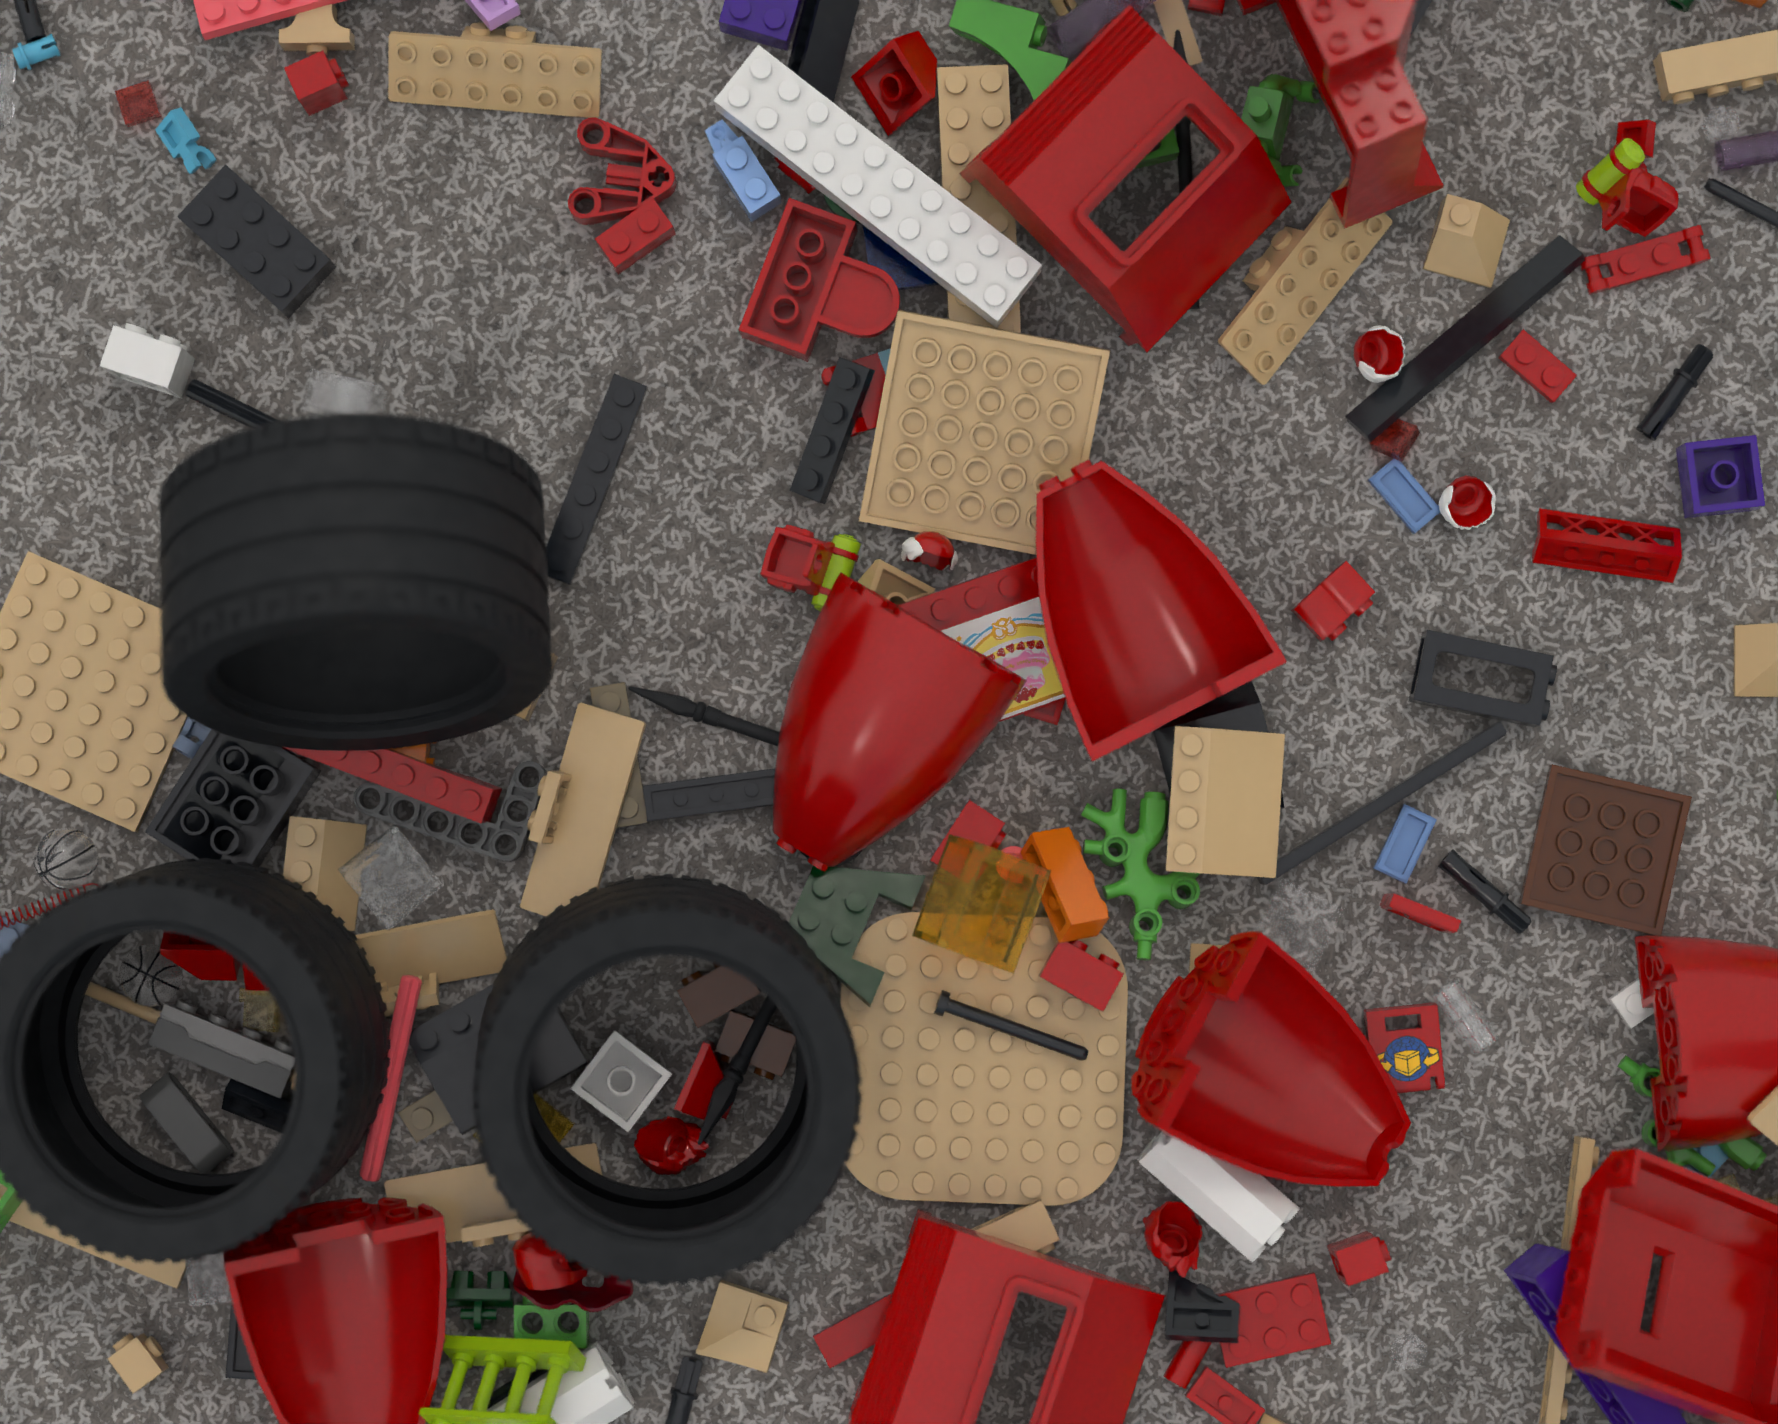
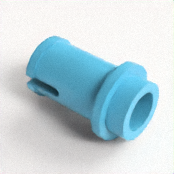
[12,34,61,70]

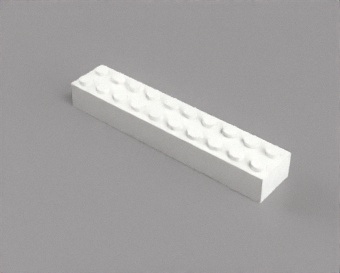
[713,45,1042,328]

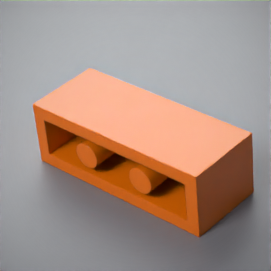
[1020,827,1109,943]

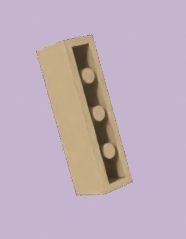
[1653,30,1778,104]
[971,1199,1060,1254]

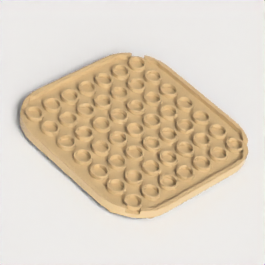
[840,912,1128,1206]

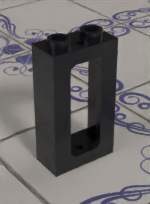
[1408,630,1557,727]

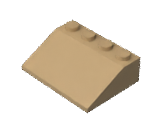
[1166,726,1285,878]

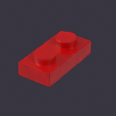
[1498,329,1577,403]
[1185,1366,1265,1424]

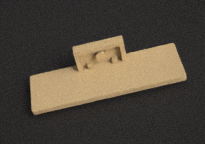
[388,23,602,118]
[1218,177,1392,385]
[520,703,646,916]
[355,909,507,1017]
[384,1143,602,1247]

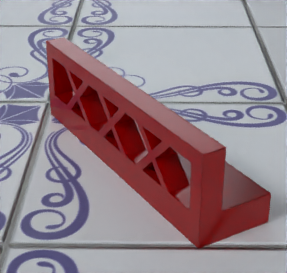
[1532,508,1682,583]

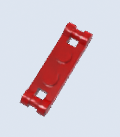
[1580,225,1711,295]

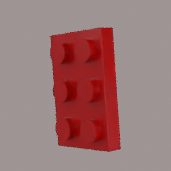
[1216,1272,1331,1368]

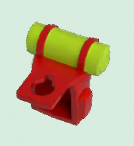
[1575,138,1679,237]
[760,525,861,612]

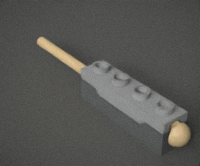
[85,982,295,1098]

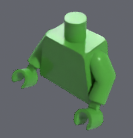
[1241,74,1320,187]

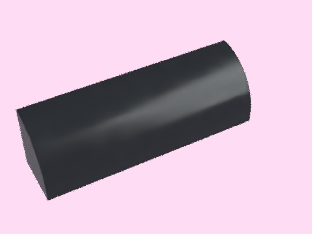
[787,0,859,103]

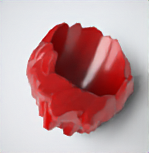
[634,1116,709,1175]
[1142,1201,1203,1277]

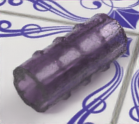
[1715,130,1778,172]

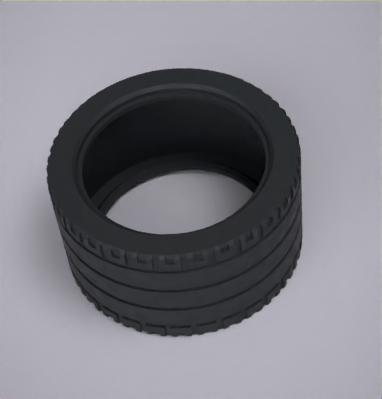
[159,414,553,751]
[0,858,391,1263]
[473,874,862,1286]

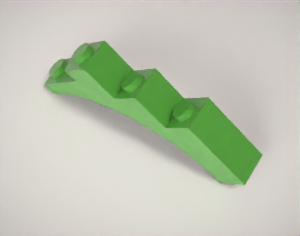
[949,0,1071,100]

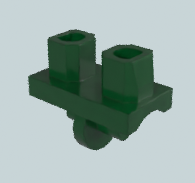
[446,1270,514,1330]

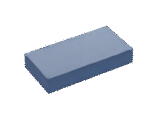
[1368,457,1440,534]
[1373,804,1437,884]

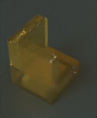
[239,987,280,1032]

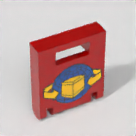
[1364,1002,1445,1093]

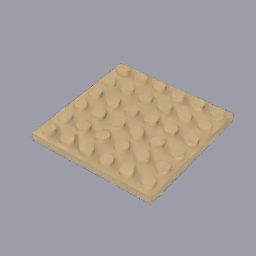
[859,310,1110,555]
[0,551,187,832]

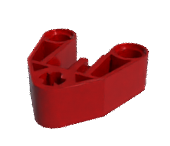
[568,117,677,225]

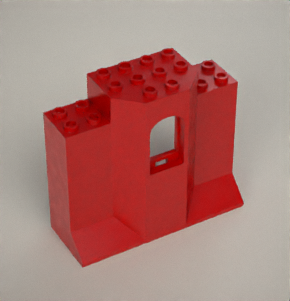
[1236,0,1444,229]

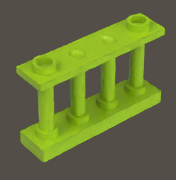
[419,1335,586,1424]

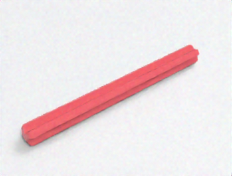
[360,975,422,1182]

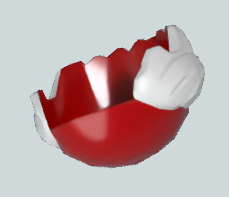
[1353,325,1406,383]
[1438,476,1496,530]
[901,531,958,571]

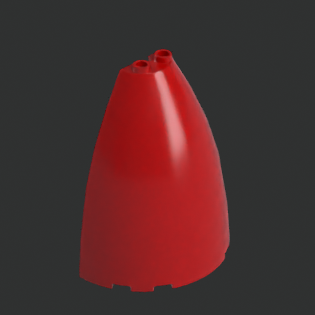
[1035,459,1287,762]
[772,572,1027,872]
[1131,931,1411,1187]
[1635,935,1778,1152]
[223,1197,447,1424]

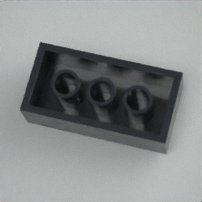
[177,164,336,319]

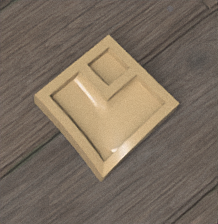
[696,1280,790,1373]

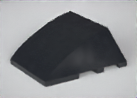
[1153,680,1284,808]

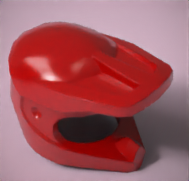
[512,1231,588,1290]

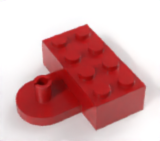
[739,198,900,362]

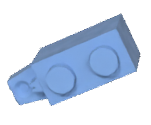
[705,119,781,222]

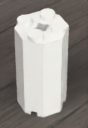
[1137,1131,1300,1262]
[487,1341,635,1424]

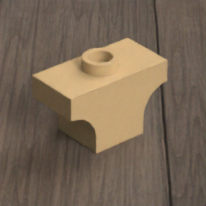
[279,4,355,56]

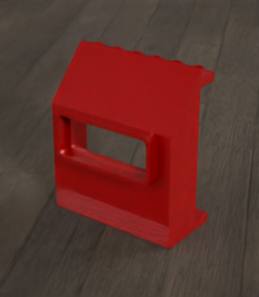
[959,5,1292,353]
[848,1209,1165,1424]

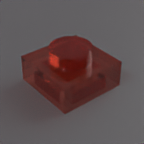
[115,80,162,128]
[1369,419,1420,461]

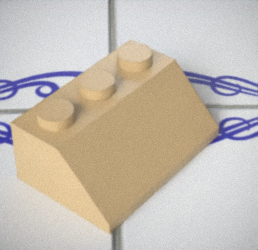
[283,816,367,931]

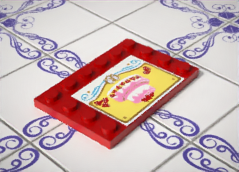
[898,557,1065,722]

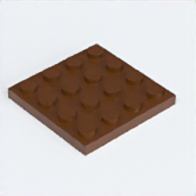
[1519,764,1692,936]

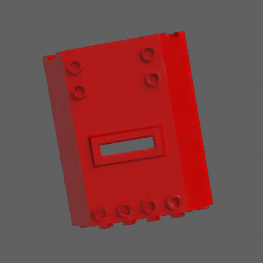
[1555,1148,1778,1424]

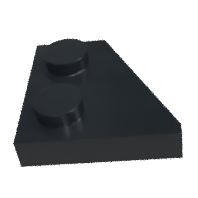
[1165,1270,1240,1343]

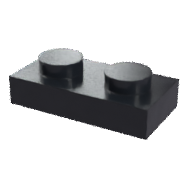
[221,1078,292,1133]

